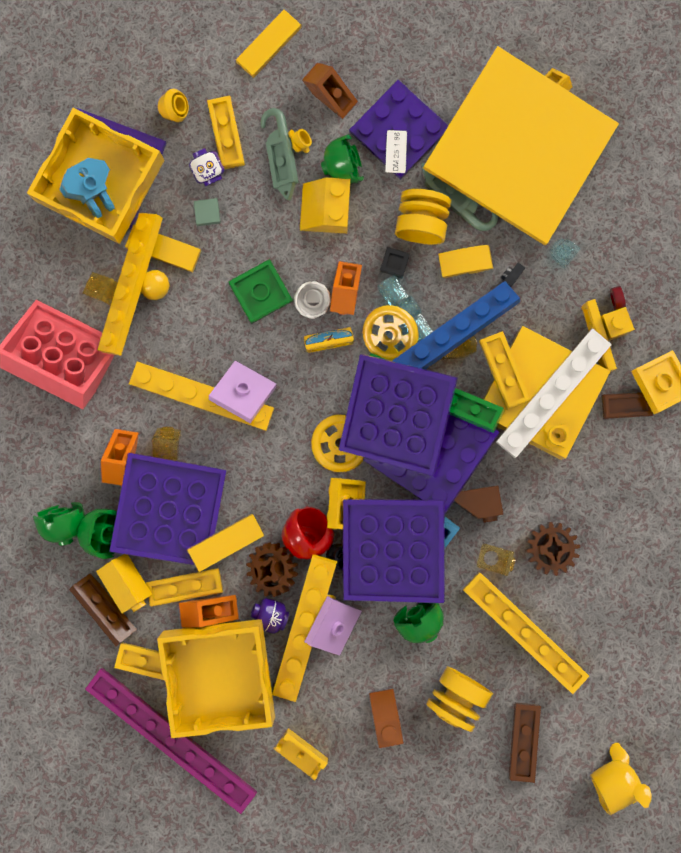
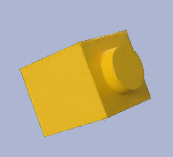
[601,307,635,341]

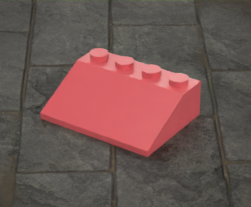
[0,300,114,409]

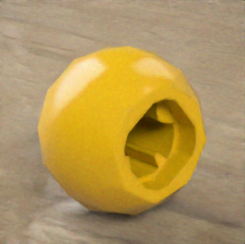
[141,270,170,300]

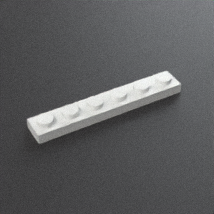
[496,328,612,458]

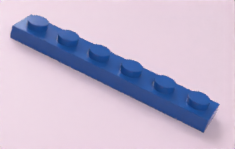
[392,281,520,369]

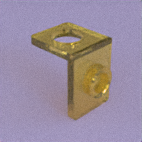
[477,544,515,576]

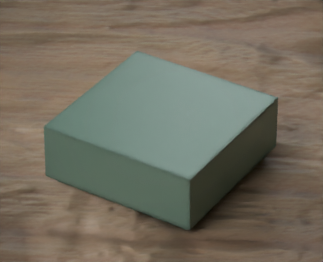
[194,198,221,226]

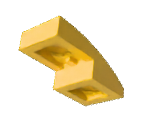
[438,245,493,278]

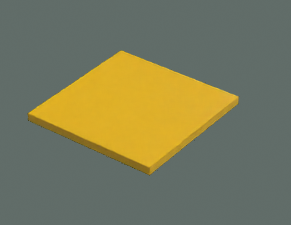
[423,46,619,245]

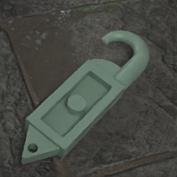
[260,108,299,201]
[421,163,498,231]

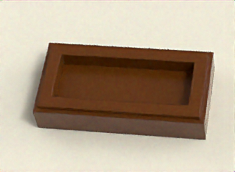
[602,392,653,419]

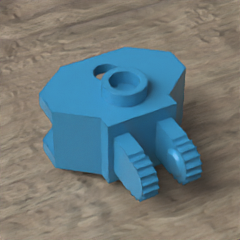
[59,158,115,218]

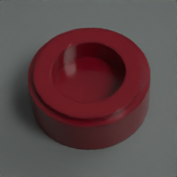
[610,286,626,310]

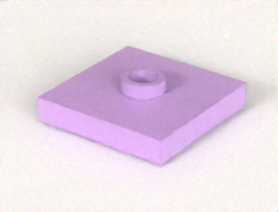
[209,361,276,423]
[305,596,362,656]

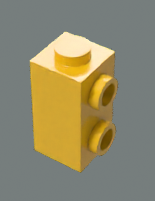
[96,554,153,614]

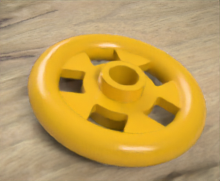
[362,305,419,361]
[311,414,364,472]

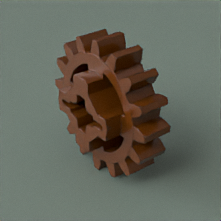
[525,522,580,576]
[246,542,298,597]

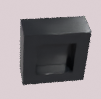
[380,247,410,278]
[500,263,525,287]

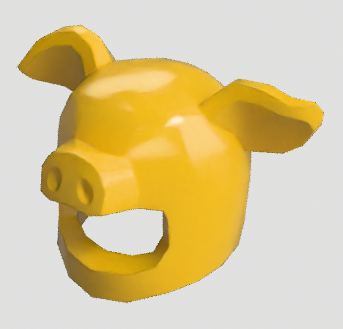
[590,743,652,815]

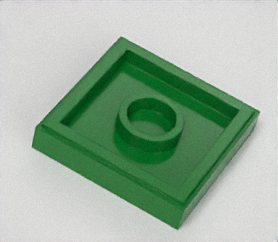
[228,259,293,324]

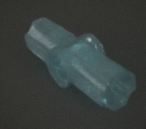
[377,275,433,342]

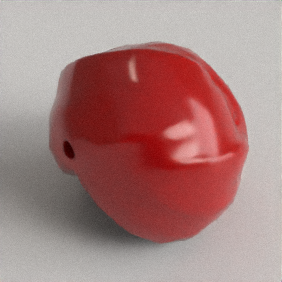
[282,506,334,559]

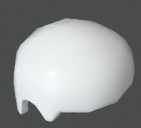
[294,281,331,319]

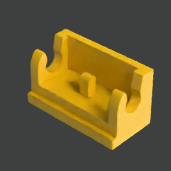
[273,728,328,780]

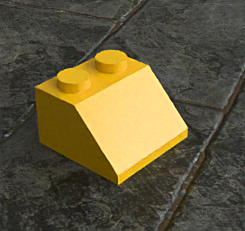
[300,178,350,234]

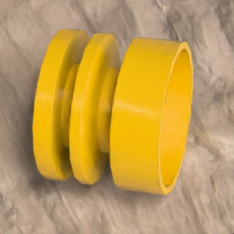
[395,189,451,245]
[426,666,493,732]

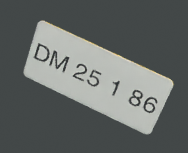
[386,130,407,173]

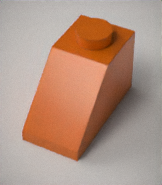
[330,261,362,315]
[101,429,139,486]
[179,595,239,628]

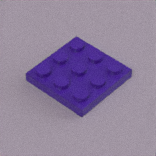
[349,80,448,180]

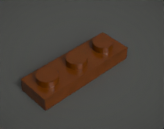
[69,573,137,647]
[508,702,541,783]

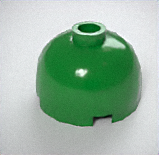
[321,134,364,185]
[33,502,85,546]
[77,509,117,559]
[393,602,444,643]

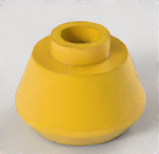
[158,89,189,122]

